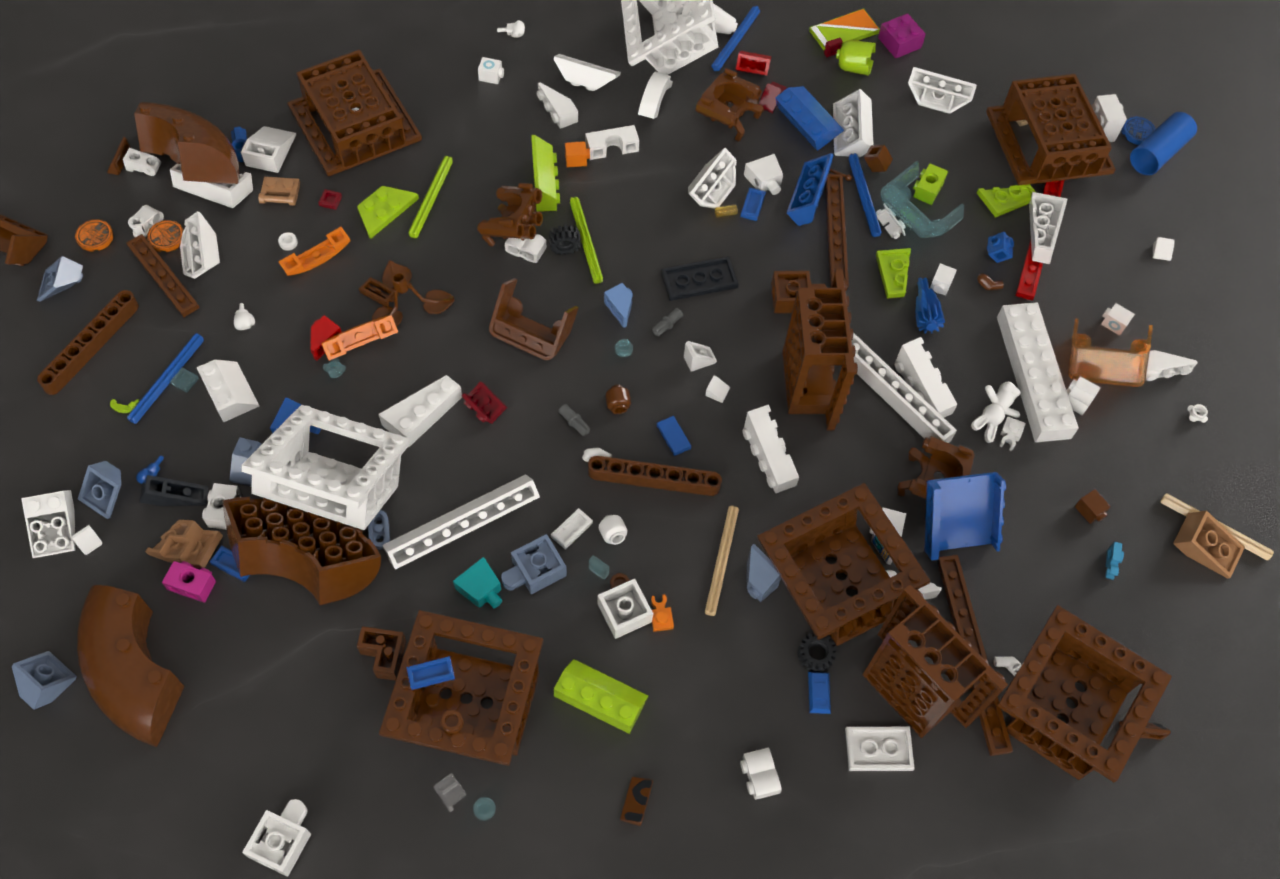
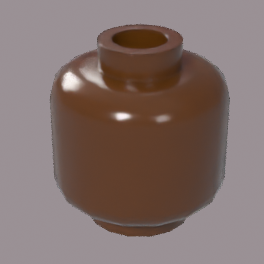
[605,385,631,414]

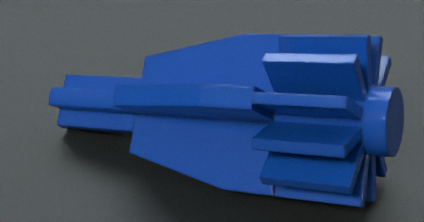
[915,277,945,334]

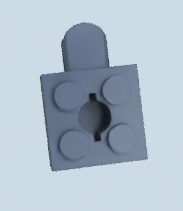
[501,534,567,594]

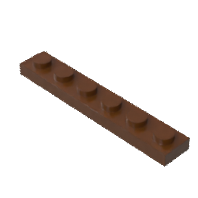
[126,234,199,318]

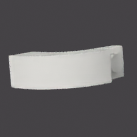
[638,71,673,119]

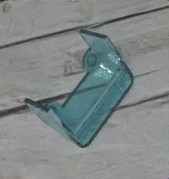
[880,161,964,238]

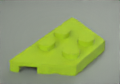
[357,186,419,239]

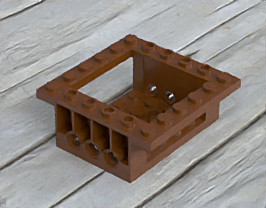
[287,50,422,177]
[986,74,1116,186]
[782,272,858,430]
[757,483,930,646]
[863,585,1008,738]
[997,605,1172,783]
[379,610,543,766]

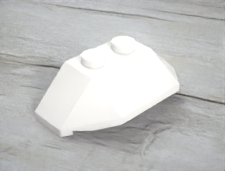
[554,54,621,91]
[908,67,977,114]
[688,148,736,209]
[180,211,220,279]

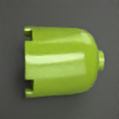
[836,40,876,76]

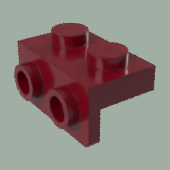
[461,381,507,424]

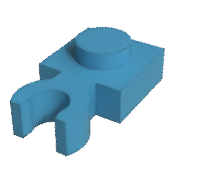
[1105,542,1124,580]

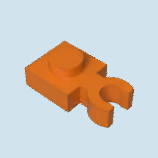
[651,594,674,632]

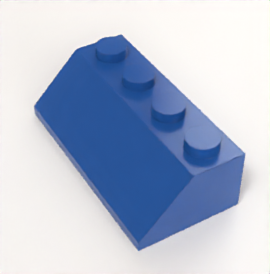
[775,86,844,151]
[787,153,834,226]

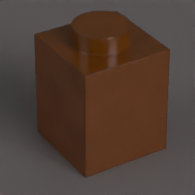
[864,144,893,172]
[1074,489,1111,524]

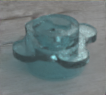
[323,358,346,378]

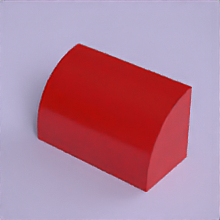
[736,51,772,76]

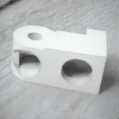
[123,148,161,176]

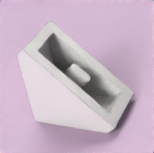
[684,341,717,372]

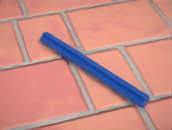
[711,6,760,71]
[848,153,882,237]
[127,333,204,424]

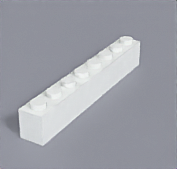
[852,333,957,443]
[382,474,540,569]

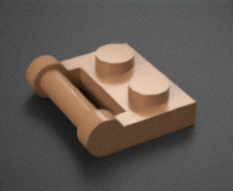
[258,177,300,206]

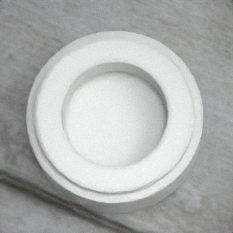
[278,232,298,250]

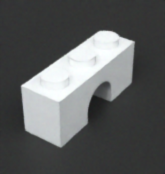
[585,125,639,160]

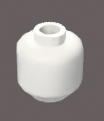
[599,515,628,545]

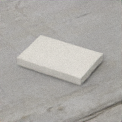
[845,726,915,771]

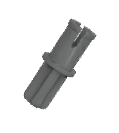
[652,308,683,336]
[559,404,590,436]

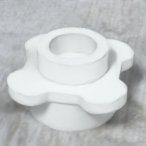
[1187,404,1208,423]

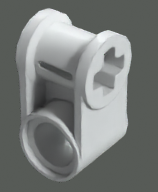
[128,205,164,238]

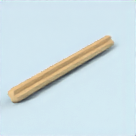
[1161,493,1274,560]
[705,506,739,616]

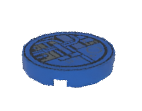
[1122,116,1156,145]

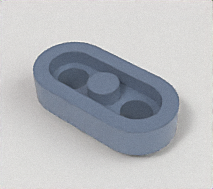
[368,510,390,550]

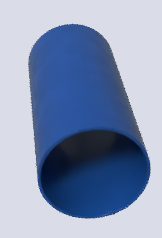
[1130,112,1197,175]

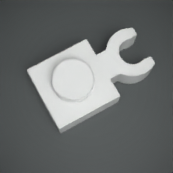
[999,416,1026,451]

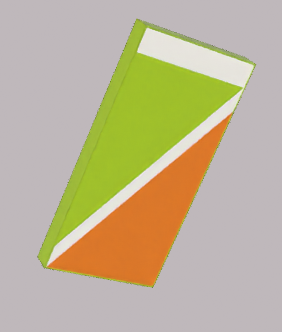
[809,9,880,50]

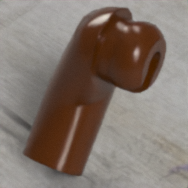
[977,273,1004,290]

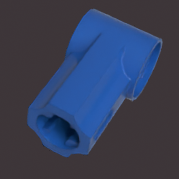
[231,127,248,162]

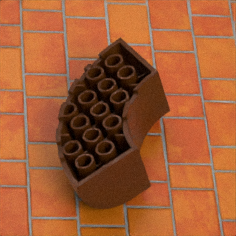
[134,102,240,184]
[223,497,381,605]
[77,585,185,747]

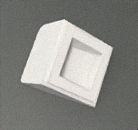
[1153,237,1174,261]
[705,375,730,403]
[71,525,103,555]

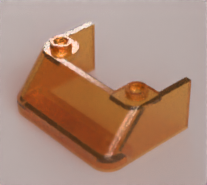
[1068,318,1153,387]

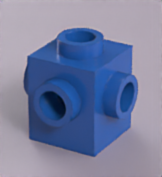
[987,232,1014,263]

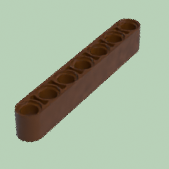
[37,290,139,395]
[588,456,722,496]

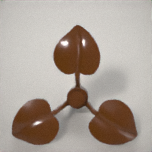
[372,260,455,327]

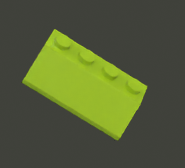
[531,135,560,212]
[554,659,648,734]

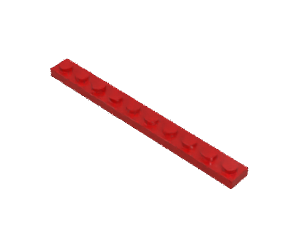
[1015,180,1065,301]

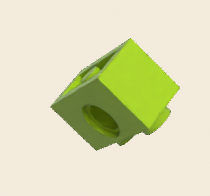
[913,164,948,205]

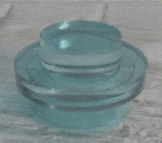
[615,339,633,357]
[473,797,496,820]

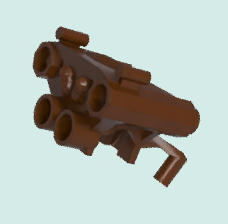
[695,68,764,141]
[478,183,543,247]
[897,436,975,499]

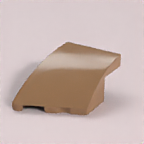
[145,520,223,569]

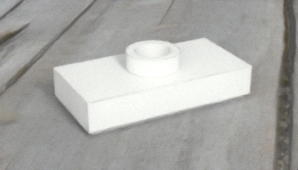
[551,508,593,550]

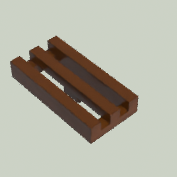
[359,277,399,307]

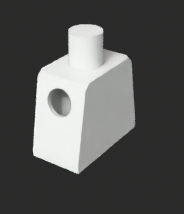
[744,154,783,195]

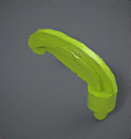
[110,399,139,413]

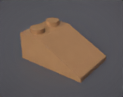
[1173,511,1245,578]

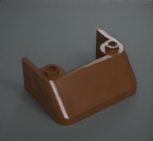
[0,214,48,266]
[489,278,579,360]

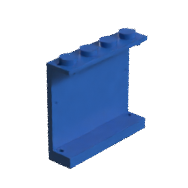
[924,472,1006,560]

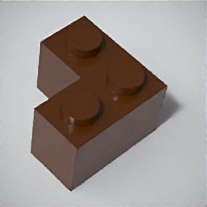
[357,626,406,680]

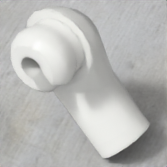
[582,448,612,462]
[993,657,1021,676]

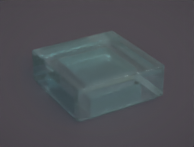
[170,368,199,393]
[589,555,610,579]

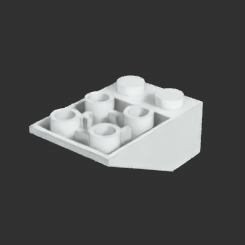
[241,126,296,173]
[21,490,76,558]

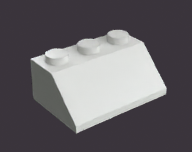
[196,360,259,422]

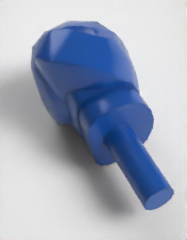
[136,456,164,484]

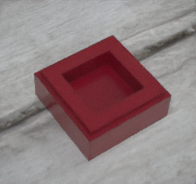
[824,37,843,58]
[319,189,342,210]

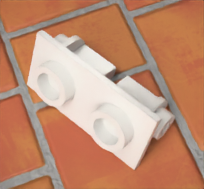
[876,203,906,239]

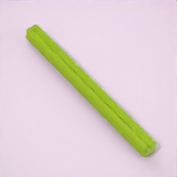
[408,156,453,239]
[570,197,603,284]

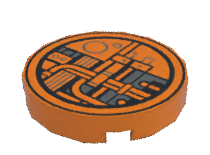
[75,220,114,252]
[147,220,184,252]

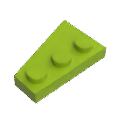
[977,184,1037,218]
[876,248,911,298]

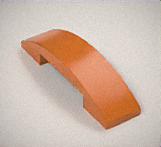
[278,227,351,276]
[321,315,398,360]

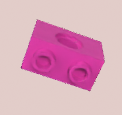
[162,561,216,603]

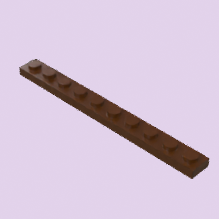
[937,555,1013,756]

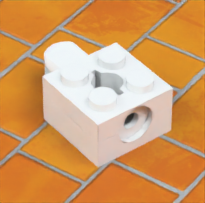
[242,799,311,877]

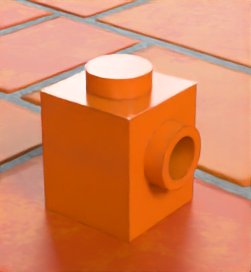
[565,142,590,167]

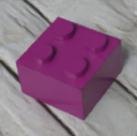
[878,13,926,59]

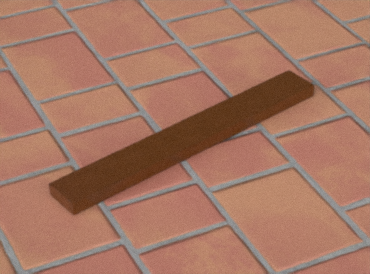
[825,174,849,289]

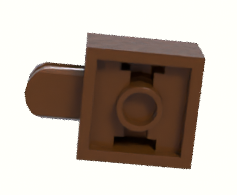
[771,271,827,313]

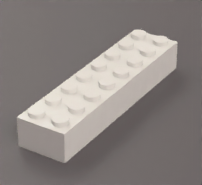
[997,302,1078,442]

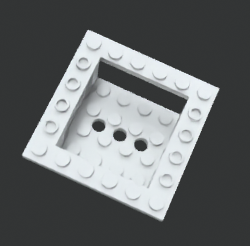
[621,0,718,75]
[242,405,410,530]

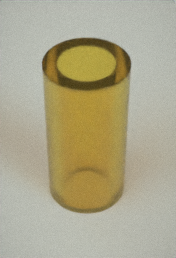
[715,204,738,217]

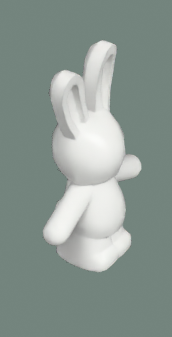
[971,382,1021,443]

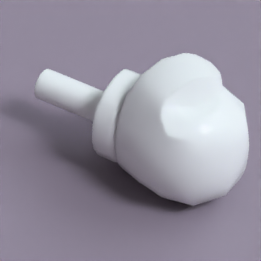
[497,20,525,38]
[234,303,255,330]

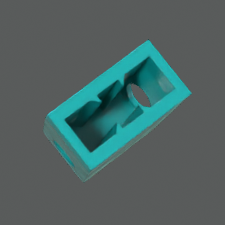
[453,557,502,609]

